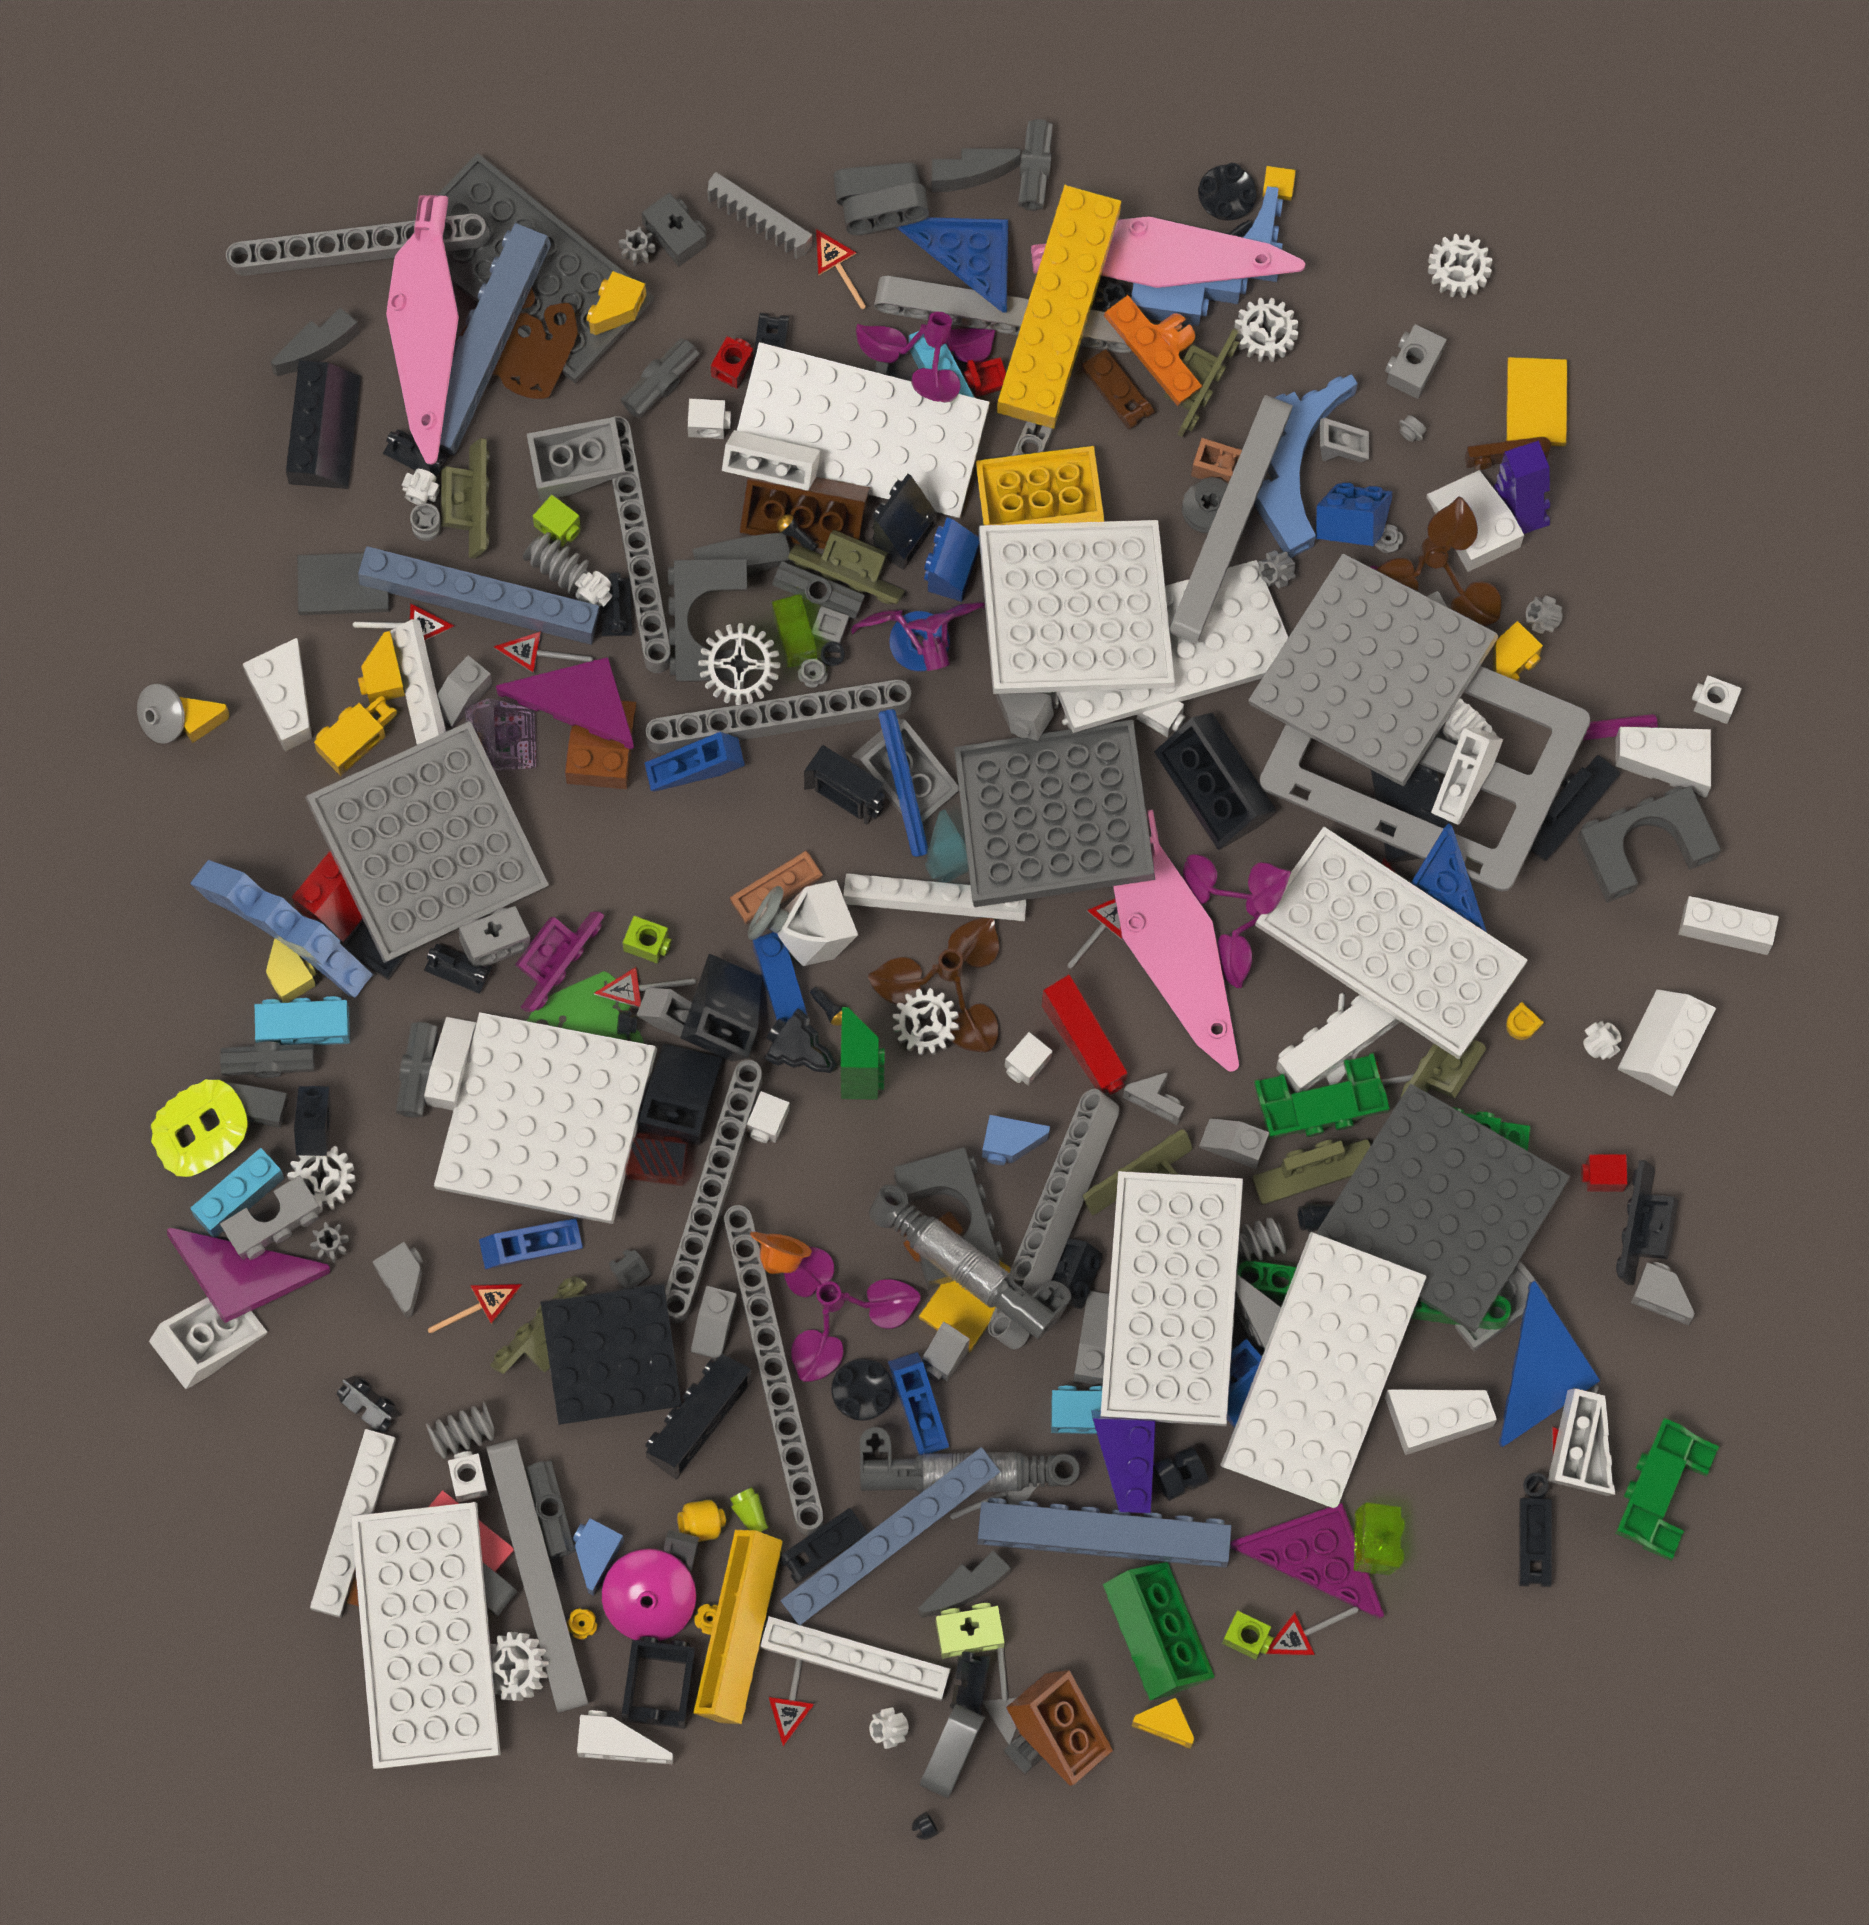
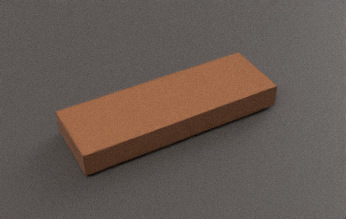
[730,850,823,925]

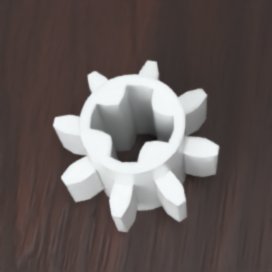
[401,469,440,505]
[575,571,612,607]
[1583,1021,1622,1060]
[869,1707,909,1749]

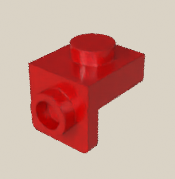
[963,357,1006,397]

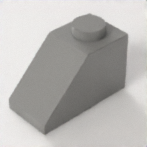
[437,655,493,728]
[996,692,1054,741]
[636,988,692,1037]
[1199,1118,1269,1169]
[372,1242,424,1319]
[1631,1262,1695,1326]
[691,1286,737,1359]
[922,1322,969,1382]

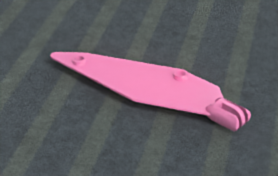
[386,195,459,465]
[1031,216,1305,288]
[1113,810,1239,1072]

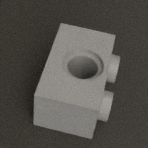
[1385,324,1447,399]

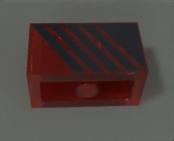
[624,1133,688,1186]

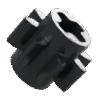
[1095,280,1131,312]

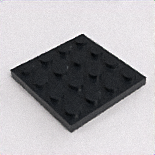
[540,1283,682,1425]

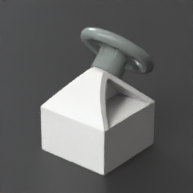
[747,880,858,966]

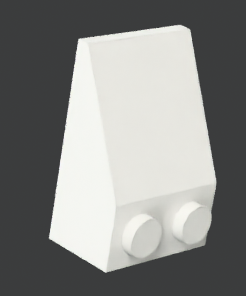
[1426,470,1524,572]
[149,1297,267,1389]

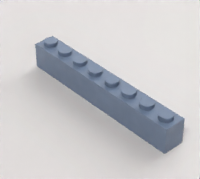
[439,223,551,456]
[358,546,599,645]
[780,1447,1001,1626]
[977,1498,1231,1568]

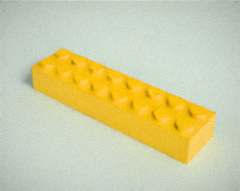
[997,185,1121,429]

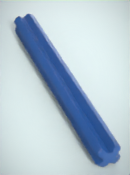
[878,709,929,857]

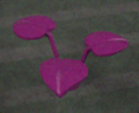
[856,312,995,403]
[851,602,985,671]
[1183,854,1291,988]
[784,1246,921,1382]

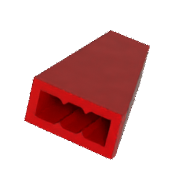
[1041,974,1127,1095]

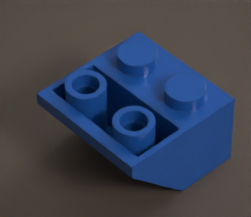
[1316,483,1392,546]
[924,517,980,602]
[1227,1339,1262,1428]

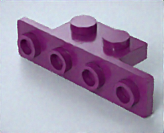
[515,912,604,1012]

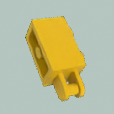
[314,696,397,776]

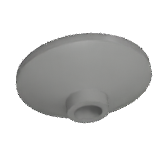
[137,683,185,744]

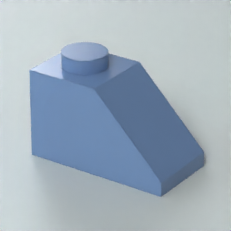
[982,1115,1050,1165]
[573,1519,624,1596]

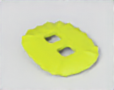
[151,1079,248,1177]

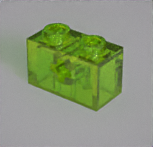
[772,594,817,668]
[1354,1502,1405,1575]

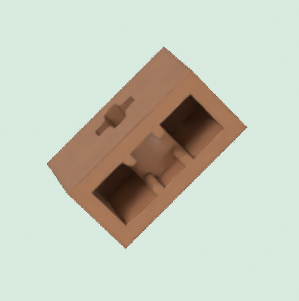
[1191,438,1242,484]

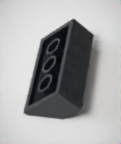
[286,360,361,489]
[1154,713,1277,850]
[1370,763,1447,863]
[645,1354,752,1480]

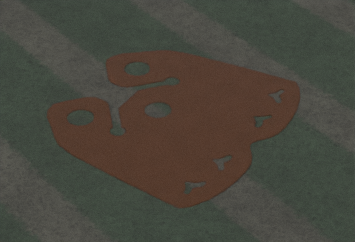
[455,287,578,399]

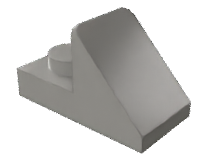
[1320,418,1369,462]
[1123,1073,1184,1125]

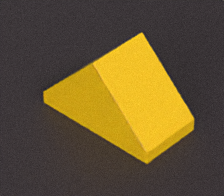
[179,697,229,743]
[1132,1698,1194,1749]

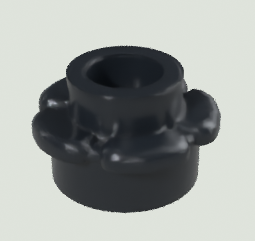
[617,1008,637,1038]

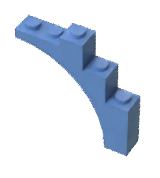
[1131,186,1283,326]
[1254,374,1358,558]
[190,860,373,998]

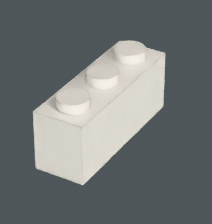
[722,430,820,491]
[1678,896,1779,955]

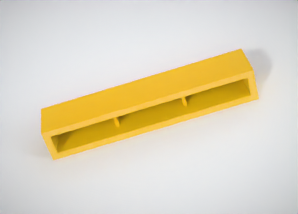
[693,1530,783,1724]

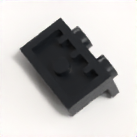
[1051,1238,1103,1309]

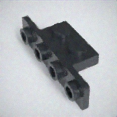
[1530,755,1620,861]
[1616,1160,1679,1285]

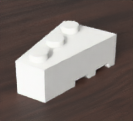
[243,638,312,751]
[1616,727,1711,798]
[1548,1389,1615,1496]
[1385,1390,1497,1455]

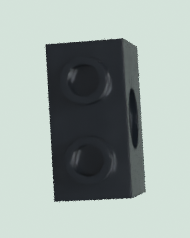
[294,1086,331,1156]

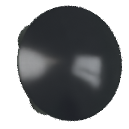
[1198,163,1257,221]
[831,1359,893,1421]

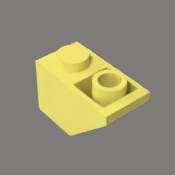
[266,939,316,1003]

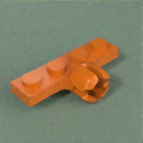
[1103,295,1202,406]

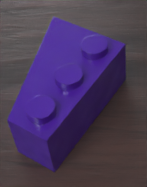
[1494,441,1550,534]
[1091,1410,1155,1513]

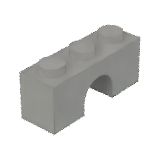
[220,1175,323,1260]

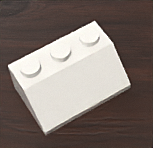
[1617,990,1716,1096]

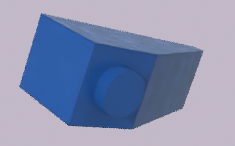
[644,732,745,792]
[752,932,808,1021]
[479,1218,583,1270]
[888,1352,949,1455]

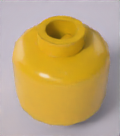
[677,1500,726,1542]

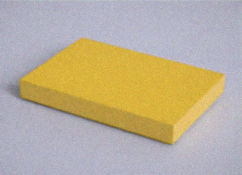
[1506,357,1567,446]
[919,1260,1011,1352]

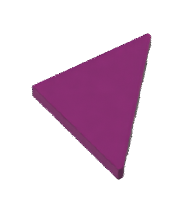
[495,657,634,749]
[167,1228,330,1323]
[1230,1503,1384,1619]

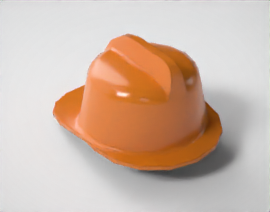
[750,1232,812,1274]

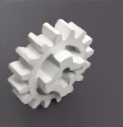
[1428,234,1492,298]
[1234,298,1298,362]
[893,988,959,1055]
[287,1146,356,1210]
[490,1632,549,1701]

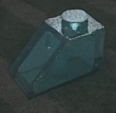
[925,809,969,883]

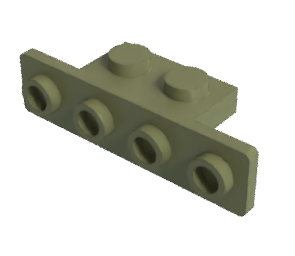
[1163,328,1239,437]
[441,438,490,559]
[788,530,905,604]
[1401,1039,1486,1099]
[1083,1129,1193,1216]
[1252,1140,1370,1205]
[490,1276,587,1374]

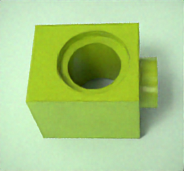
[533,494,581,548]
[623,916,672,964]
[1222,1610,1273,1660]

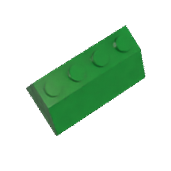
[841,1007,885,1100]
[1103,1562,1215,1701]

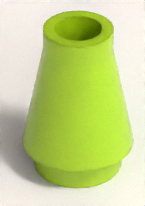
[730,1487,768,1532]

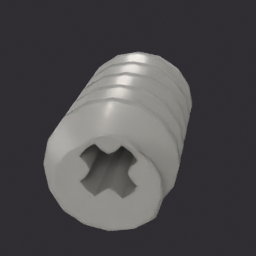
[522,532,589,594]
[1237,1217,1286,1267]
[426,1402,495,1459]

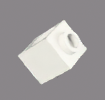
[688,399,731,439]
[1692,676,1741,724]
[1137,701,1186,737]
[1005,1032,1052,1086]
[747,1091,790,1143]
[448,1451,488,1502]

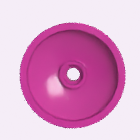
[602,1548,696,1641]

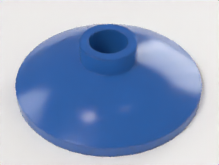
[889,611,950,671]

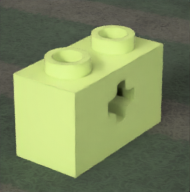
[936,1603,1005,1659]

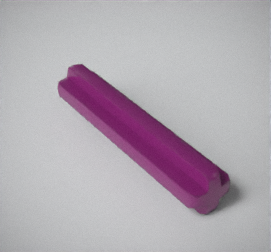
[1582,714,1658,741]

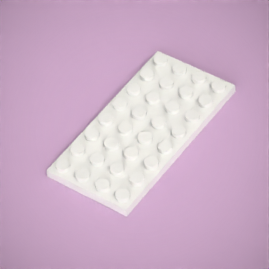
[737,342,990,518]
[1057,560,1288,733]
[1255,827,1527,1059]
[1100,1171,1243,1426]
[1221,1232,1426,1508]
[351,1502,500,1769]

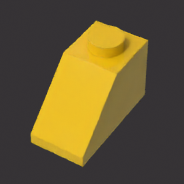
[358,631,405,704]

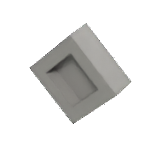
[811,606,849,644]

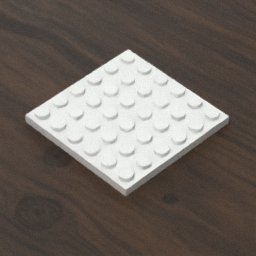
[978,520,1175,694]
[434,1012,657,1224]

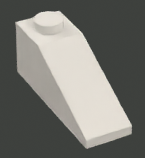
[1431,728,1503,825]
[424,1017,476,1111]
[577,1710,673,1765]

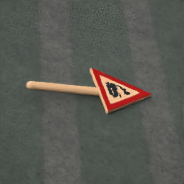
[816,229,866,309]
[428,1284,522,1333]

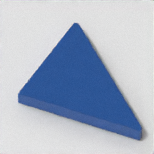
[896,217,1008,313]
[1411,823,1487,933]
[1499,1281,1600,1447]

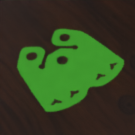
[527,971,644,1044]

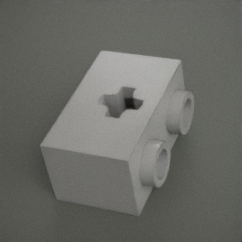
[459,906,530,968]

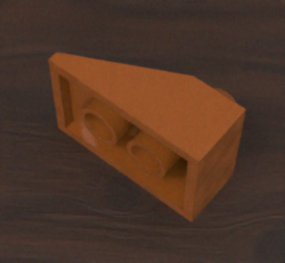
[565,701,637,789]
[1006,1670,1113,1786]

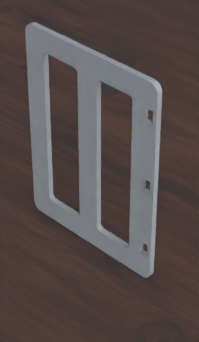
[1260,666,1590,892]

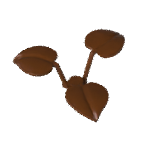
[1376,496,1501,626]
[868,917,999,1053]

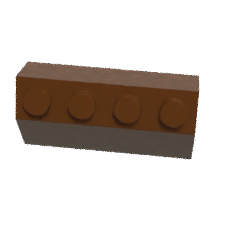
[740,477,870,549]

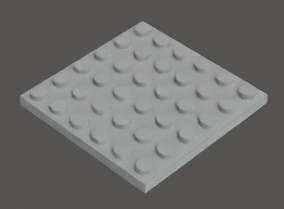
[1248,554,1498,787]
[305,721,549,963]

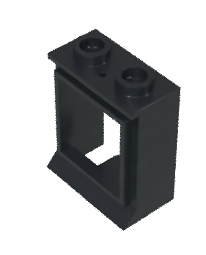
[804,745,885,825]
[622,1637,695,1729]

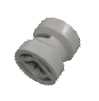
[410,503,442,541]

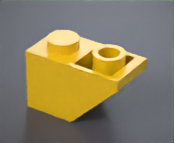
[586,271,646,335]
[1493,621,1543,681]

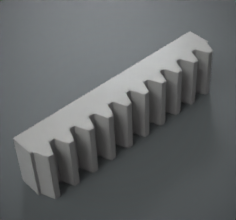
[707,172,812,259]

